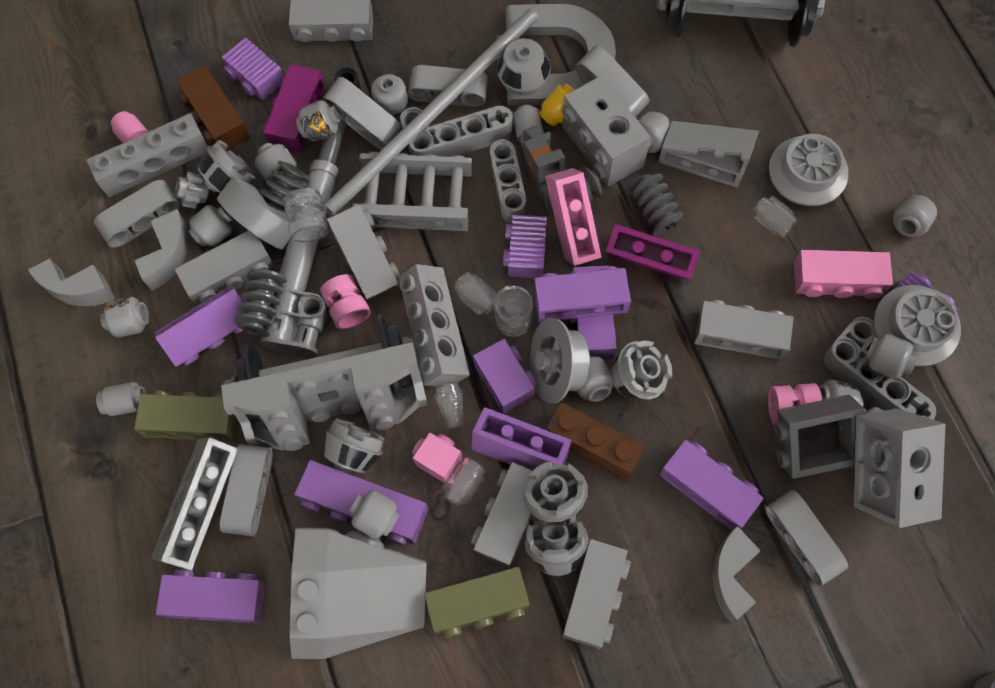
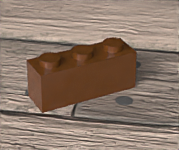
[176,65,250,151]
[546,402,645,481]

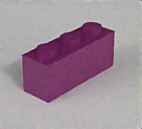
[263,64,326,154]
[606,224,700,282]

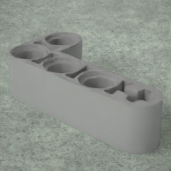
[400,106,513,157]
[824,317,936,420]

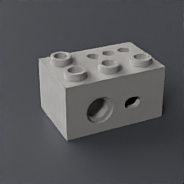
[562,75,651,187]
[854,409,946,528]

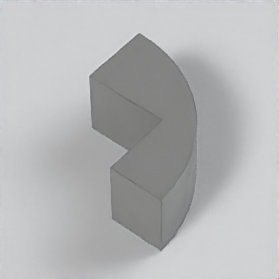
[217,176,298,250]
[134,209,189,291]
[28,258,116,306]
[712,526,760,623]

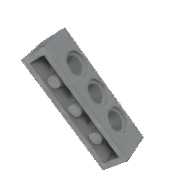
[86,113,208,197]
[398,264,470,387]
[151,437,238,571]

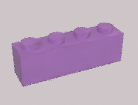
[294,460,429,546]

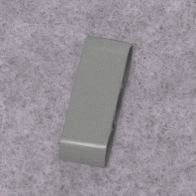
[575,46,649,117]
[407,65,488,107]
[322,77,402,150]
[490,139,526,224]
[94,180,181,248]
[220,444,273,537]
[765,490,848,586]

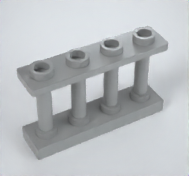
[353,152,472,231]

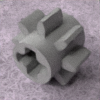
[174,172,209,209]

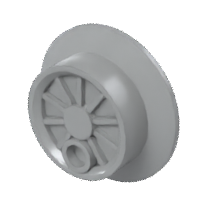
[769,134,848,206]
[874,285,961,366]
[530,318,590,404]

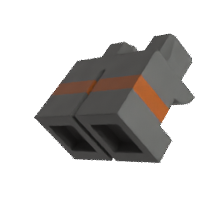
[523,125,565,196]

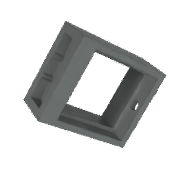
[774,395,864,479]

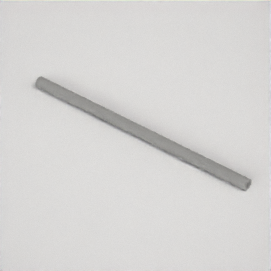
[323,9,538,216]

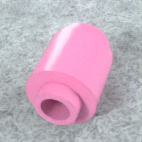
[111,111,149,143]

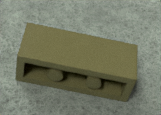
[134,391,237,441]
[424,567,530,639]

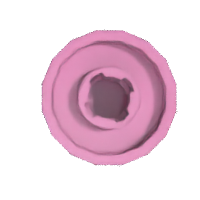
[320,274,371,329]
[768,383,822,425]

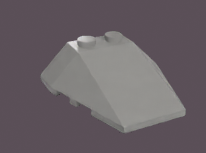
[290,528,427,659]

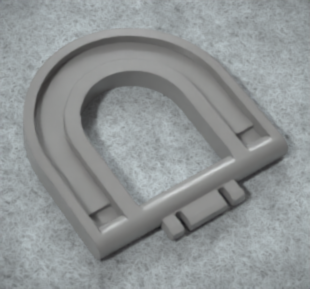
[497,4,616,106]

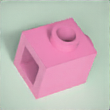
[412,433,463,484]

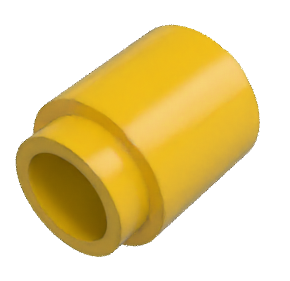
[539,84,574,127]

